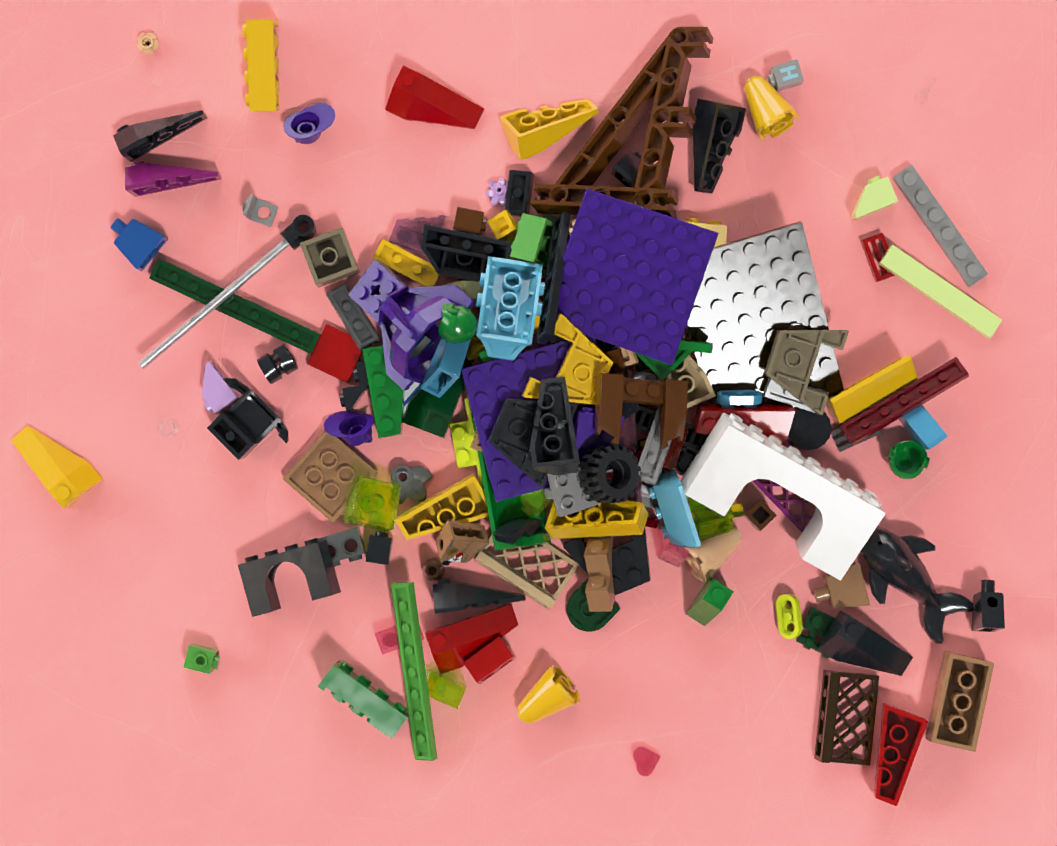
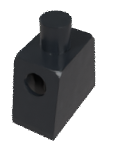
[971,580,1005,632]

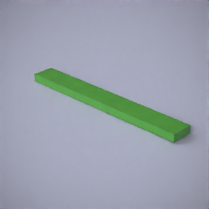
[391,582,438,761]

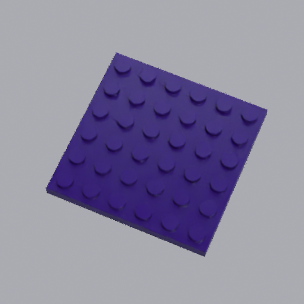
[556,188,719,365]
[461,335,622,502]

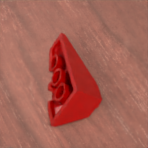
[385,65,484,129]
[425,603,519,674]

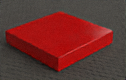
[307,324,363,383]

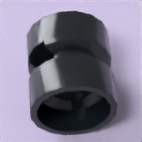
[256,344,299,384]
[671,447,698,476]

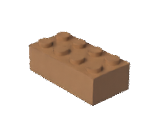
[925,651,994,752]

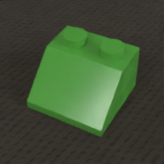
[510,213,554,270]

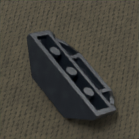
[420,224,513,282]

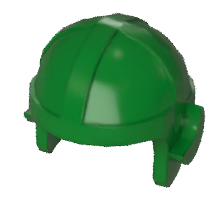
[438,303,478,344]
[888,440,930,479]

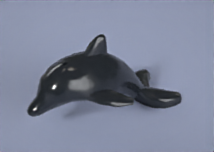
[860,526,974,644]

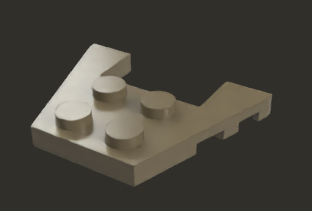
[764,330,849,415]

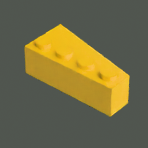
[545,500,649,539]

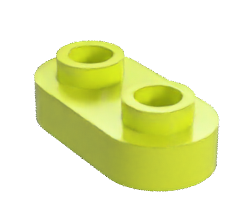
[776,593,803,639]

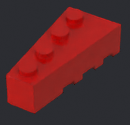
[873,703,928,806]

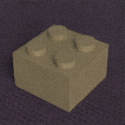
[300,228,360,288]

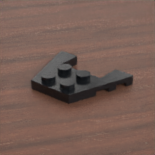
[487,398,578,488]
[563,528,651,595]

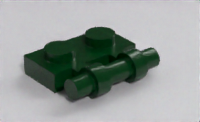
[796,607,835,659]

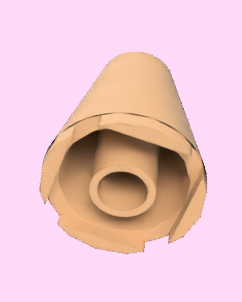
[678,525,742,583]

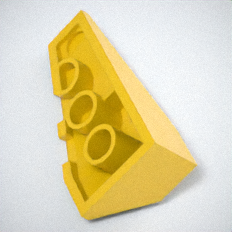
[499,99,599,160]
[11,426,103,508]

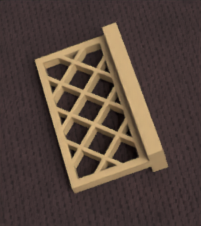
[474,535,579,610]

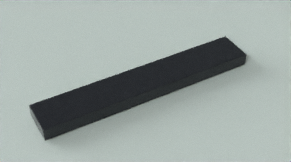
[537,212,571,344]

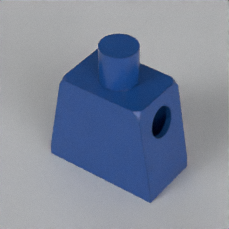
[110,218,168,272]

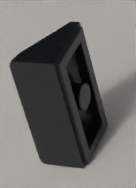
[505,170,534,217]

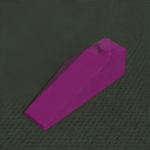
[125,161,222,197]

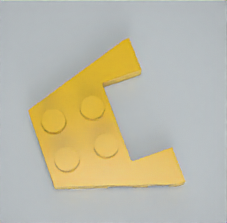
[522,314,613,404]

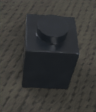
[365,531,393,565]

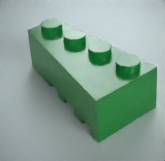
[362,346,405,439]

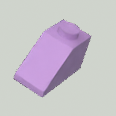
[202,362,240,414]

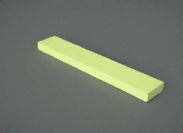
[879,245,1002,339]

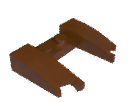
[595,373,688,449]

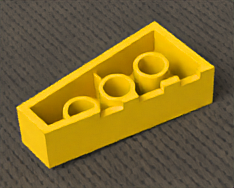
[242,19,279,111]
[395,473,489,540]

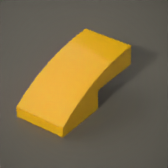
[488,210,517,260]

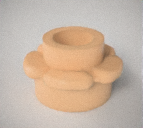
[137,33,159,55]

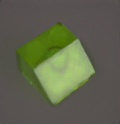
[343,476,401,532]

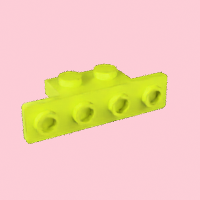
[450,398,484,487]

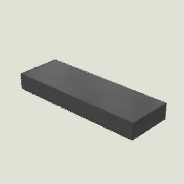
[326,283,380,352]

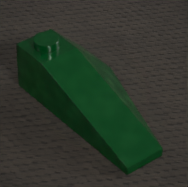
[403,357,475,438]

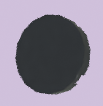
[788,408,832,450]

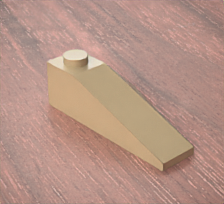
[659,355,716,409]

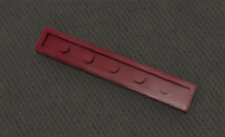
[840,357,969,446]

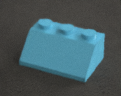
[648,470,701,547]

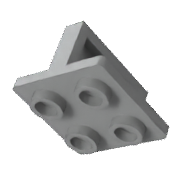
[543,461,600,517]

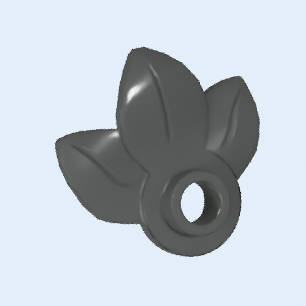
[391,465,433,505]

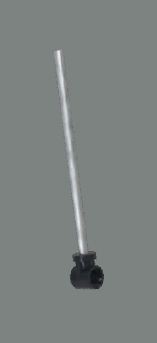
[138,214,316,369]

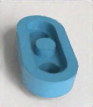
[717,390,762,408]

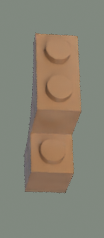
[584,536,615,612]

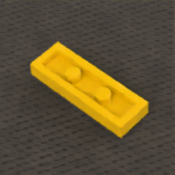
[372,239,440,286]

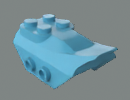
[476,256,545,361]

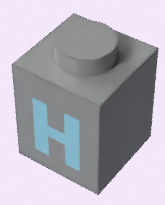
[767,59,804,92]

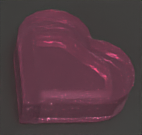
[633,746,661,776]

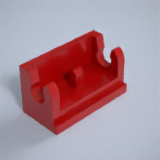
[463,636,516,684]

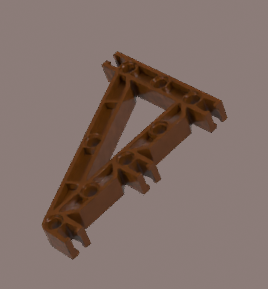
[530,27,714,218]

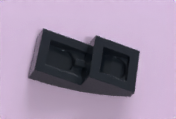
[493,516,542,545]

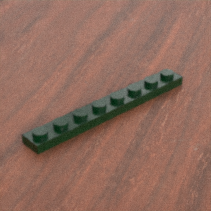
[149,258,321,354]

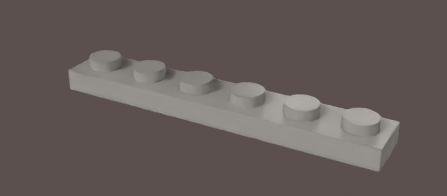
[892,164,988,287]

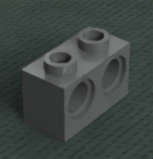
[318,527,367,567]

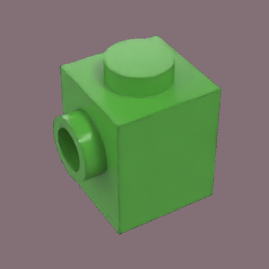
[183,644,220,674]

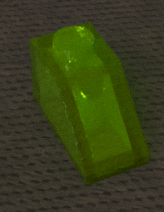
[519,489,553,517]
[426,668,467,709]

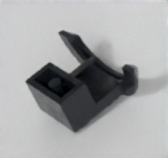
[207,378,289,460]

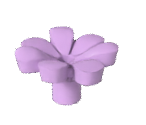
[485,178,508,207]

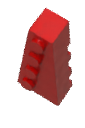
[693,404,796,446]

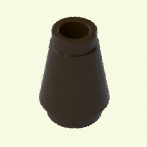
[422,558,445,581]

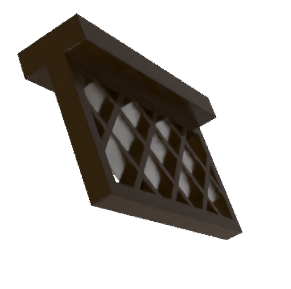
[814,669,879,766]

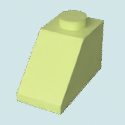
[851,175,898,221]

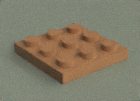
[283,431,378,523]

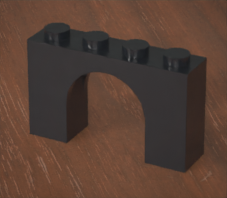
[238,538,341,617]

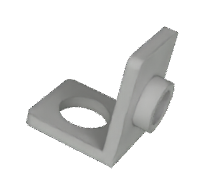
[242,194,278,227]

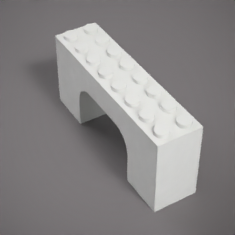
[681,412,886,581]

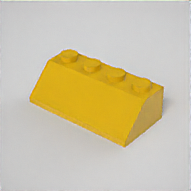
[826,355,918,424]

